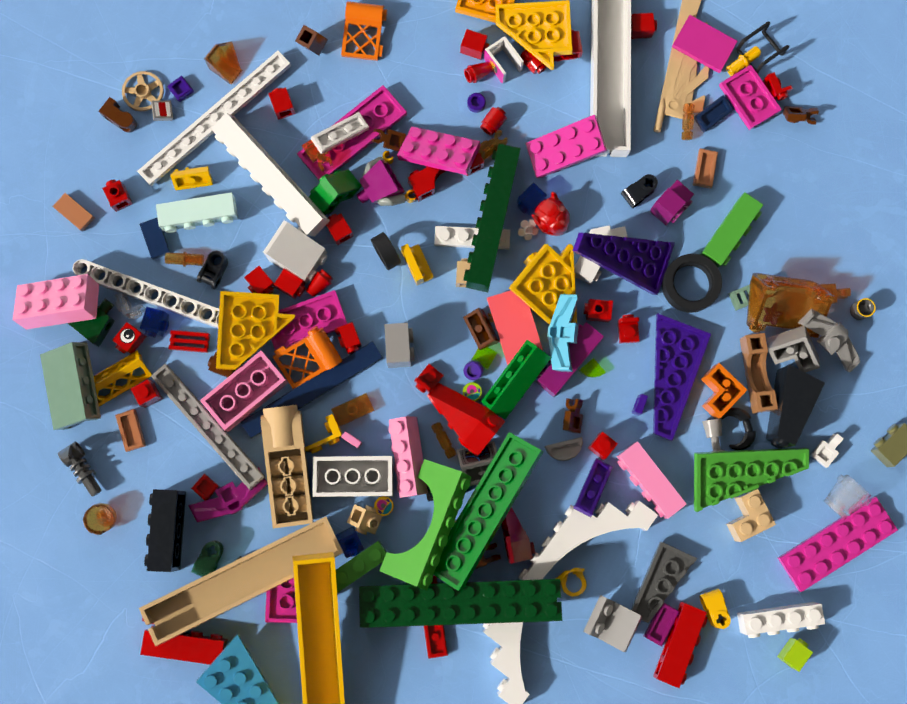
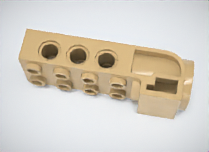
[261,405,314,528]

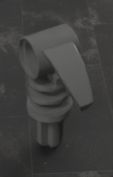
[58,441,101,497]

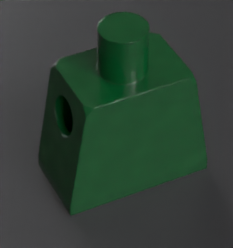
[68,298,115,347]

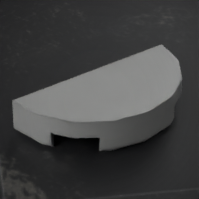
[544,437,583,461]

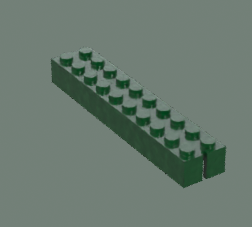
[359,579,563,628]

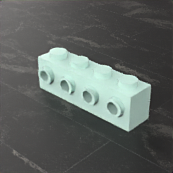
[156,192,238,233]

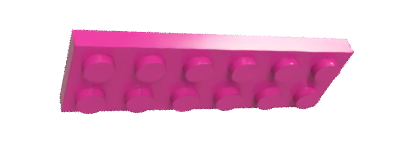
[297,85,407,180]
[778,497,898,592]

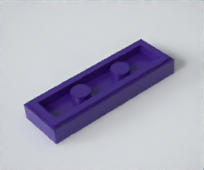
[573,458,613,518]

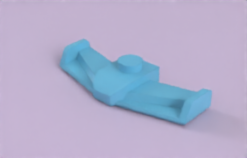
[547,294,581,372]

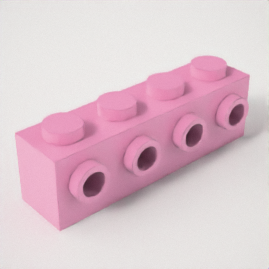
[389,416,428,498]
[616,441,686,519]

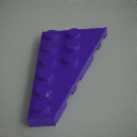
[573,233,675,295]
[653,313,711,441]

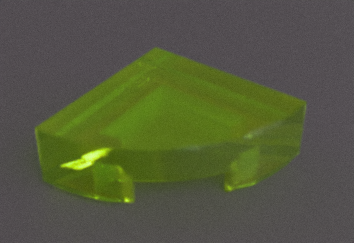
[579,358,606,378]

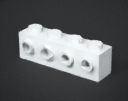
[737,602,825,638]

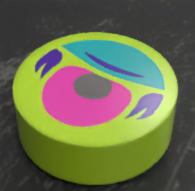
[463,382,482,401]

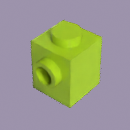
[777,638,813,672]

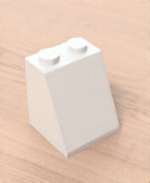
[263,220,327,284]

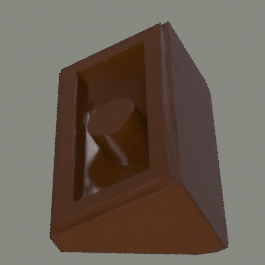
[463,308,499,350]

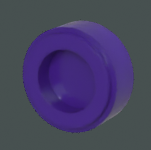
[467,93,486,113]
[463,360,484,380]

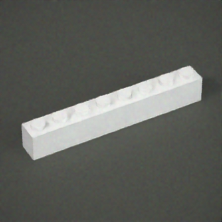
[211,113,330,237]

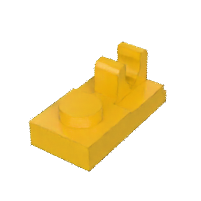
[170,166,213,190]

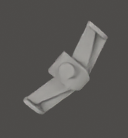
[798,308,860,372]

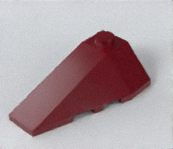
[501,507,535,564]

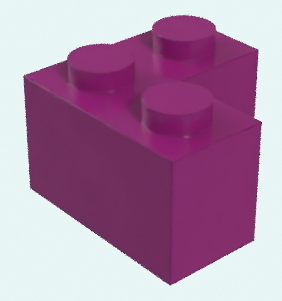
[649,179,694,226]

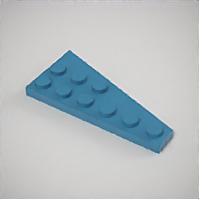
[196,633,280,704]

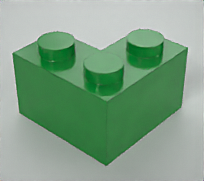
[309,169,362,215]

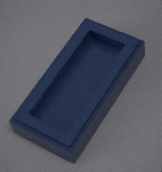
[693,95,734,132]
[139,218,171,260]

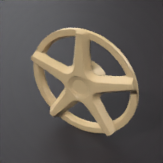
[122,71,164,111]

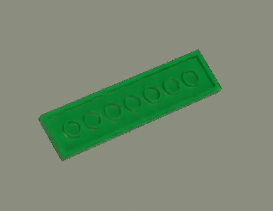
[433,432,543,592]

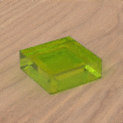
[471,347,497,370]

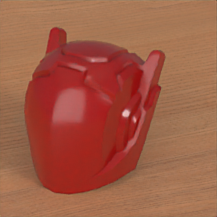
[531,192,570,236]

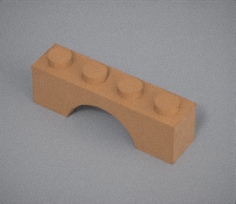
[740,333,778,414]

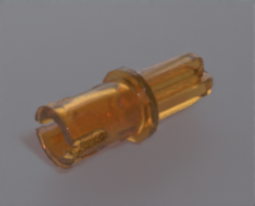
[164,252,204,267]

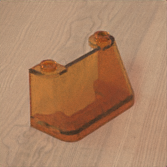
[746,273,835,338]

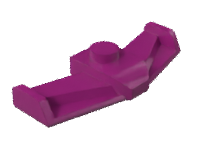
[188,467,268,523]

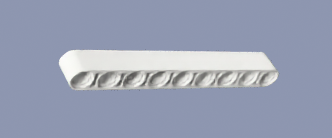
[73,259,219,328]

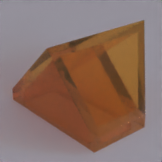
[204,41,243,84]

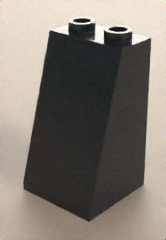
[766,365,825,449]

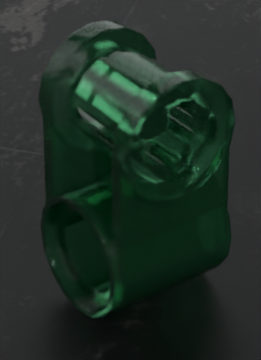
[191,540,224,577]

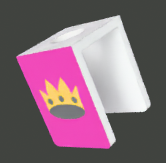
[484,36,524,84]

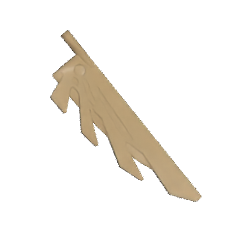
[654,0,709,133]

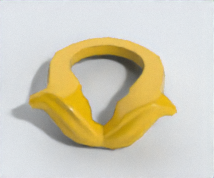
[556,568,587,596]

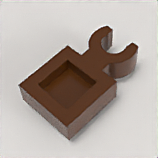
[371,129,406,152]

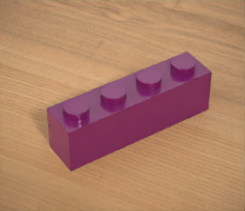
[536,322,604,397]

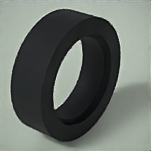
[662,254,722,313]

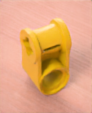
[699,589,731,629]

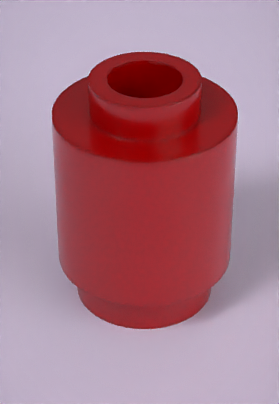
[520,49,547,74]
[480,107,507,136]

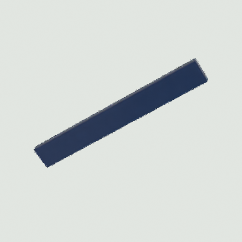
[241,341,383,439]

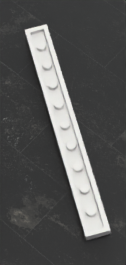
[137,51,291,187]

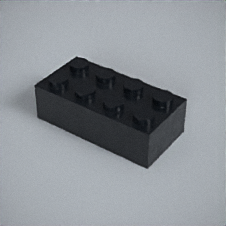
[144,489,186,572]

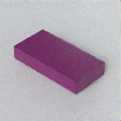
[644,603,680,647]

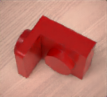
[763,72,793,101]
[617,314,640,344]
[414,364,444,393]

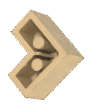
[726,489,776,542]

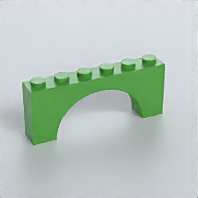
[379,459,471,590]

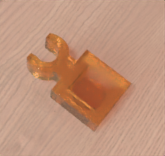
[302,140,333,171]

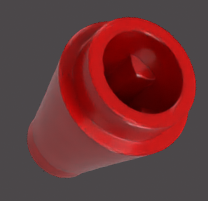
[464,61,493,83]
[306,269,333,297]

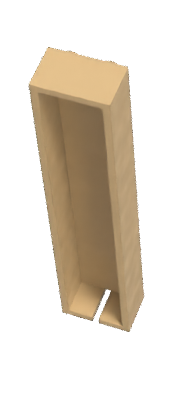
[139,517,343,646]

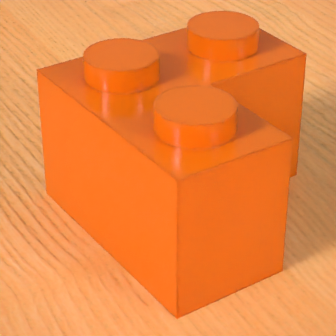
[701,363,747,419]

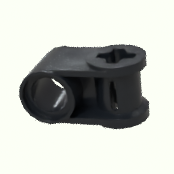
[621,174,658,208]
[197,251,228,290]

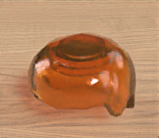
[83,503,117,535]

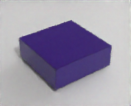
[167,75,194,102]
[632,394,648,416]

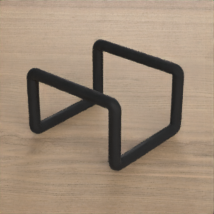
[736,21,789,74]

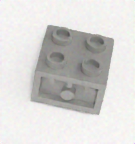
[583,595,642,652]

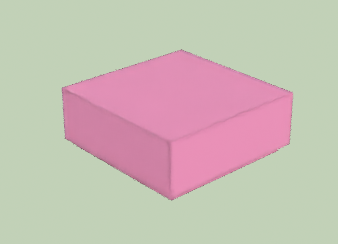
[341,432,362,449]

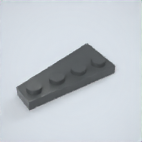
[631,542,697,623]

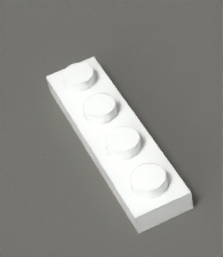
[434,226,510,250]

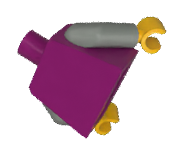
[357,151,417,206]

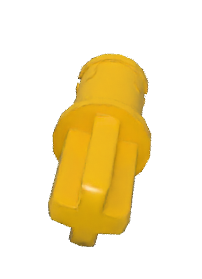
[726,46,761,76]

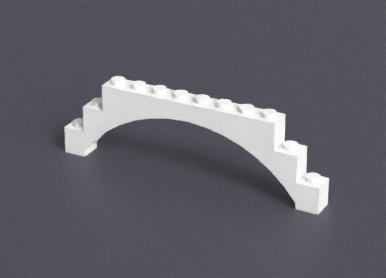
[483,501,658,704]

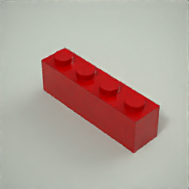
[653,602,708,688]
[140,625,228,665]

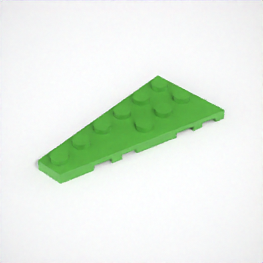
[694,448,809,512]

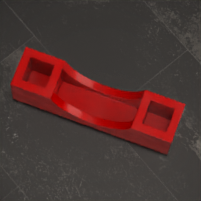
[407,151,484,202]

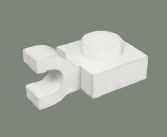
[810,434,844,468]

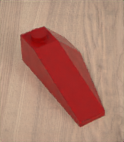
[427,383,505,456]

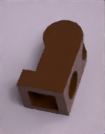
[98,97,137,133]

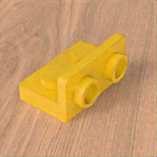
[401,244,434,285]

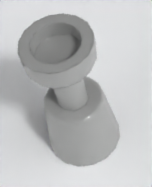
[702,419,725,452]

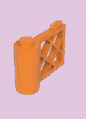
[341,1,387,61]
[273,326,342,389]

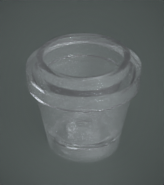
[824,474,872,520]

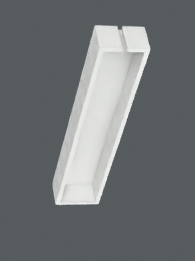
[590,0,631,157]

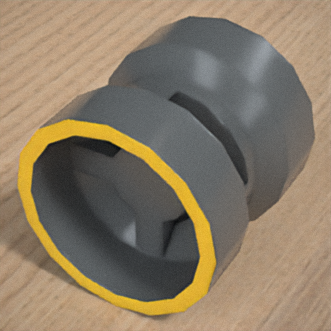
[850,298,876,320]

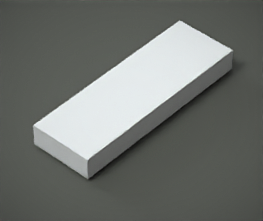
[311,112,369,154]

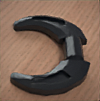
[720,408,756,450]

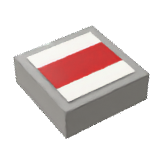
[151,101,173,121]

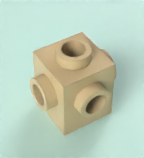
[347,504,383,535]

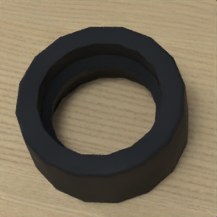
[371,232,401,270]

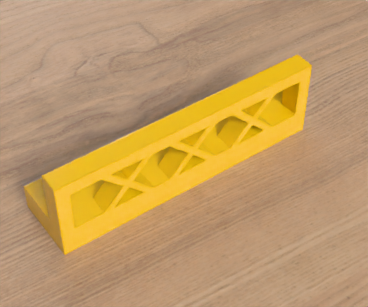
[93,350,152,407]

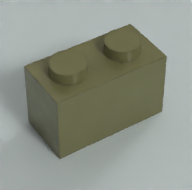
[871,423,907,467]

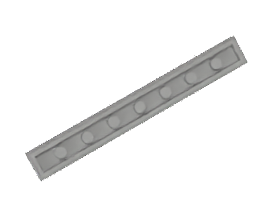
[151,363,265,490]

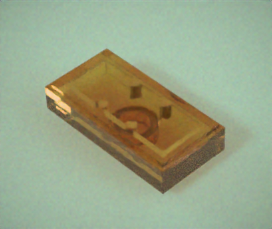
[331,393,374,427]

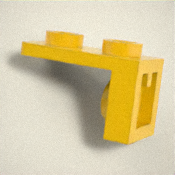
[305,414,342,454]

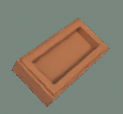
[693,148,718,189]
[52,193,95,231]
[115,409,146,452]

